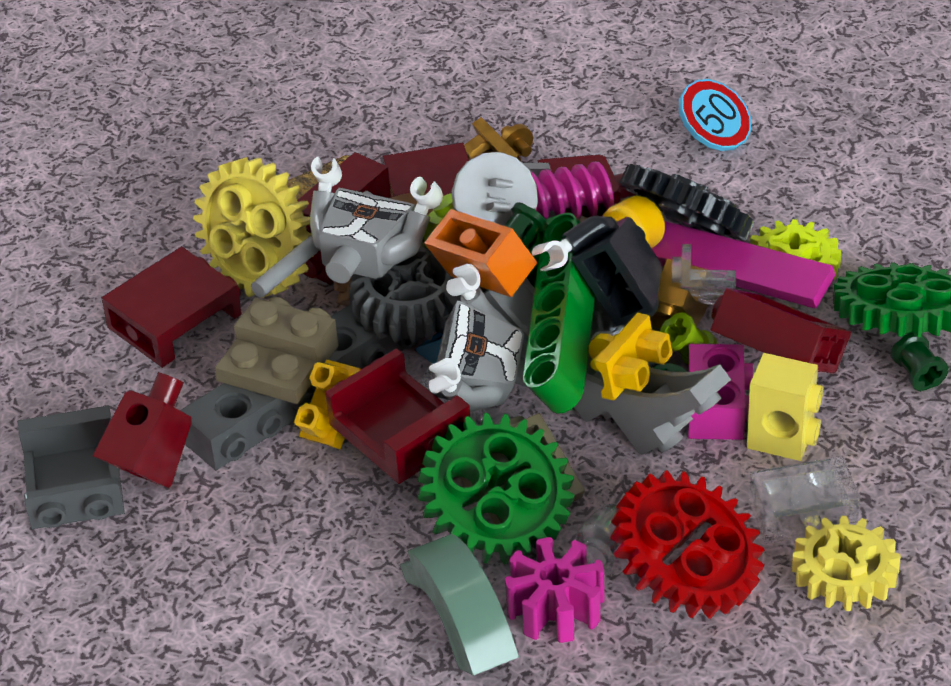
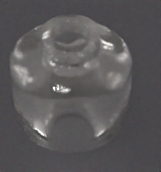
[575,503,629,576]

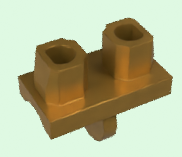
[464,117,534,162]

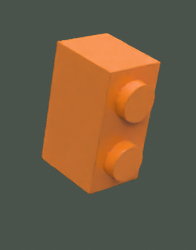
[424,209,537,297]

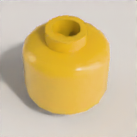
[603,195,665,249]

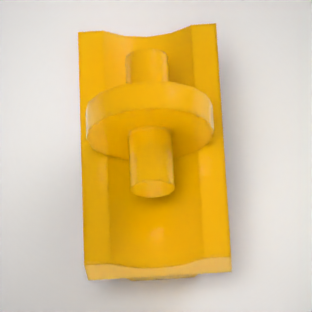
[589,313,672,401]
[294,359,361,450]

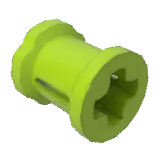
[660,312,718,366]

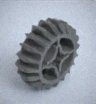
[349,242,461,344]

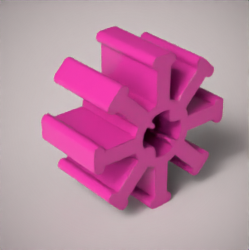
[505,537,605,643]

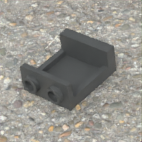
[17,405,125,530]

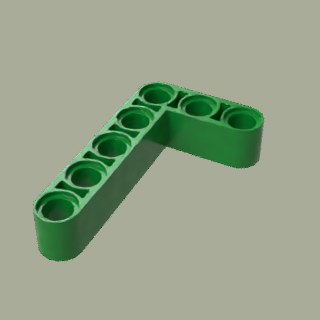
[523,213,595,414]

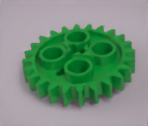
[833,262,951,337]
[418,413,575,564]

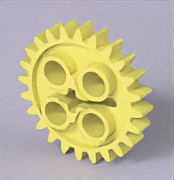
[193,157,313,298]

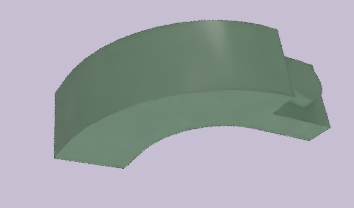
[400,534,519,676]

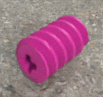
[530,161,614,219]

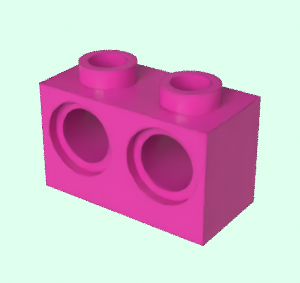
[688,344,753,440]

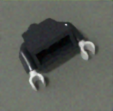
[532,216,662,339]

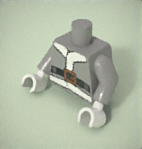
[310,156,443,283]
[429,264,527,412]

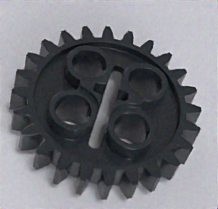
[619,164,754,241]

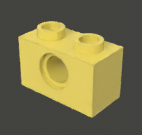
[747,353,823,461]

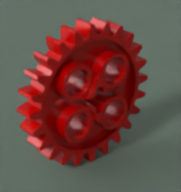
[610,470,765,618]

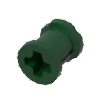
[505,202,548,248]
[891,333,949,392]

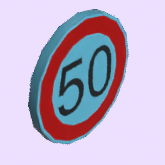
[679,79,751,151]

